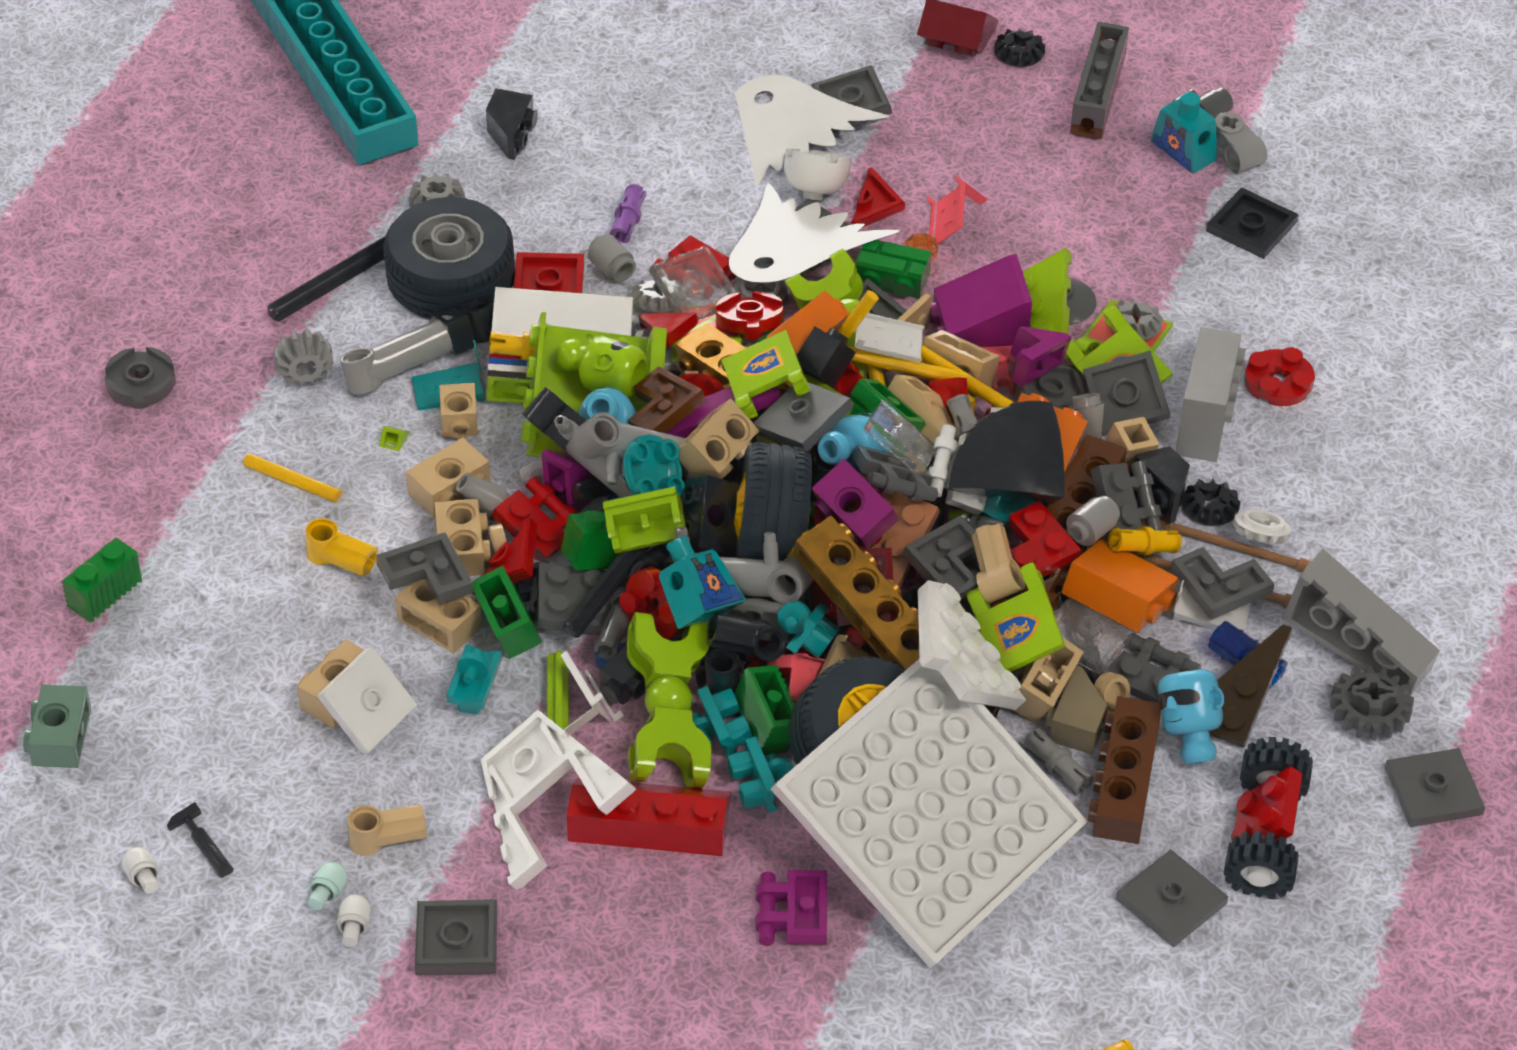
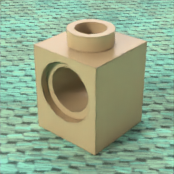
[439,383,478,439]

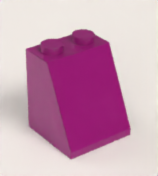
[930,254,1032,347]

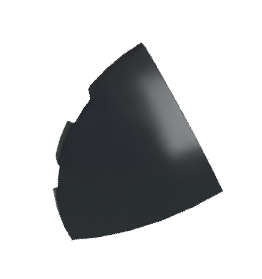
[946,401,1064,504]

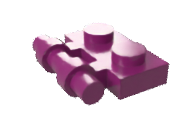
[755,870,827,946]

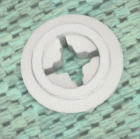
[1233,509,1292,545]

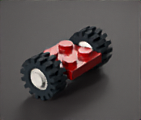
[1224,737,1313,899]

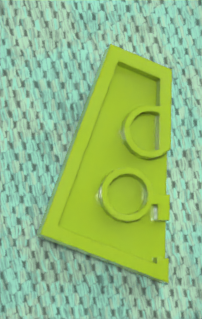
[1023,247,1072,334]

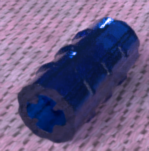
[1208,621,1288,689]

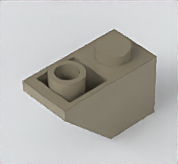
[1045,665,1107,755]

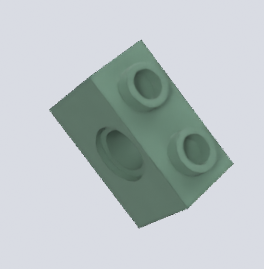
[23,684,91,768]

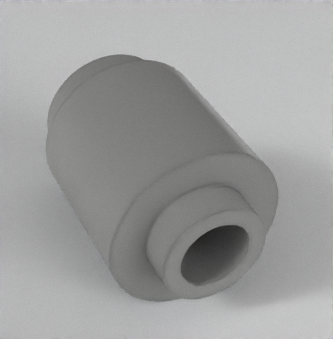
[588,234,636,282]
[1066,496,1120,546]

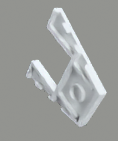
[481,710,636,890]

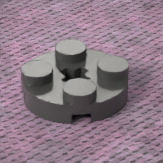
[105,347,176,409]

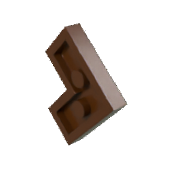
[627,366,706,434]

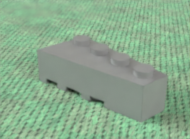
[1175,327,1246,463]
[1283,548,1440,696]

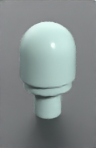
[308,862,347,910]

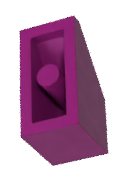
[541,449,595,512]

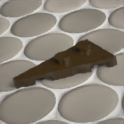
[1209,624,1292,747]

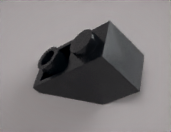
[486,88,538,160]
[1130,446,1190,523]

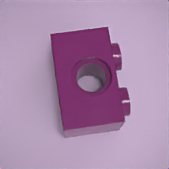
[811,459,899,549]

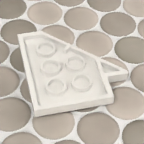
[918,580,1026,710]

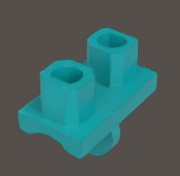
[778,601,840,658]
[446,645,502,714]
[692,686,753,759]
[727,736,794,813]

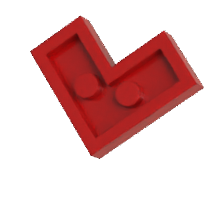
[1008,500,1081,586]

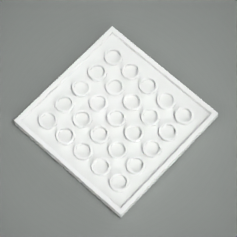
[771,658,1088,968]

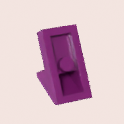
[1011,327,1072,387]

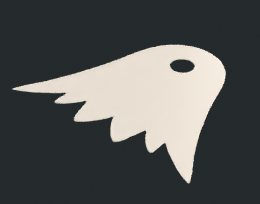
[735,75,890,187]
[729,183,900,283]

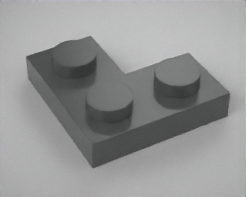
[902,515,978,600]
[376,532,474,604]
[1171,547,1274,619]

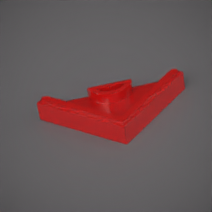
[851,167,906,228]
[638,312,698,347]
[472,517,537,595]

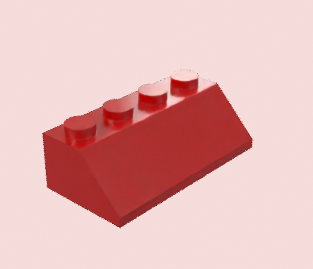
[566,777,731,856]

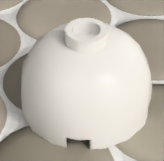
[784,148,852,200]

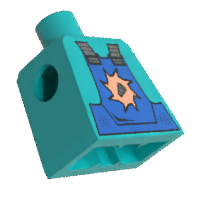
[1150,92,1217,174]
[659,536,746,629]

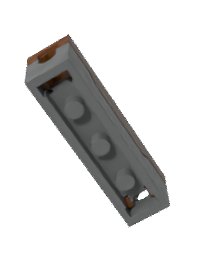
[1070,22,1129,139]

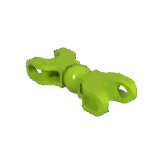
[785,248,870,379]
[627,612,711,789]

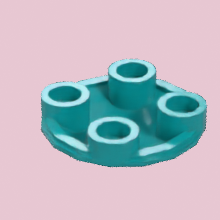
[623,434,685,496]

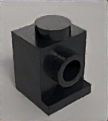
[600,645,646,705]

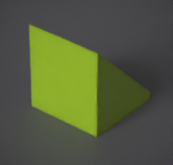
[379,426,410,451]

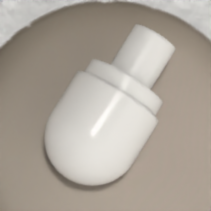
[122,847,159,894]
[337,895,371,947]

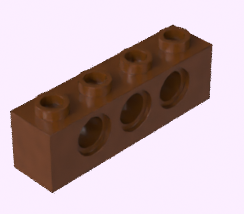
[1087,696,1161,844]

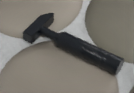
[167,802,234,878]

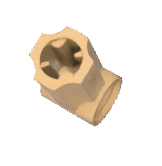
[971,524,1025,603]
[348,804,427,856]

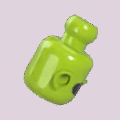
[557,335,647,399]

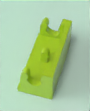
[603,486,686,554]

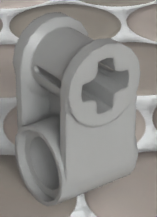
[1215,112,1267,174]

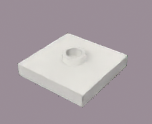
[317,646,417,754]

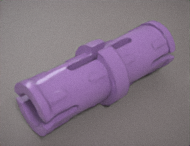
[609,184,646,243]

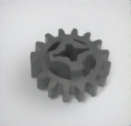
[1330,665,1414,741]

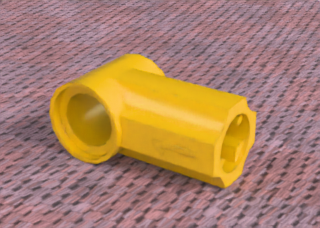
[305,518,378,576]

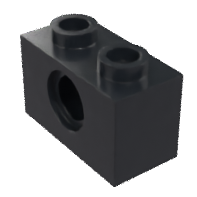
[682,475,741,557]

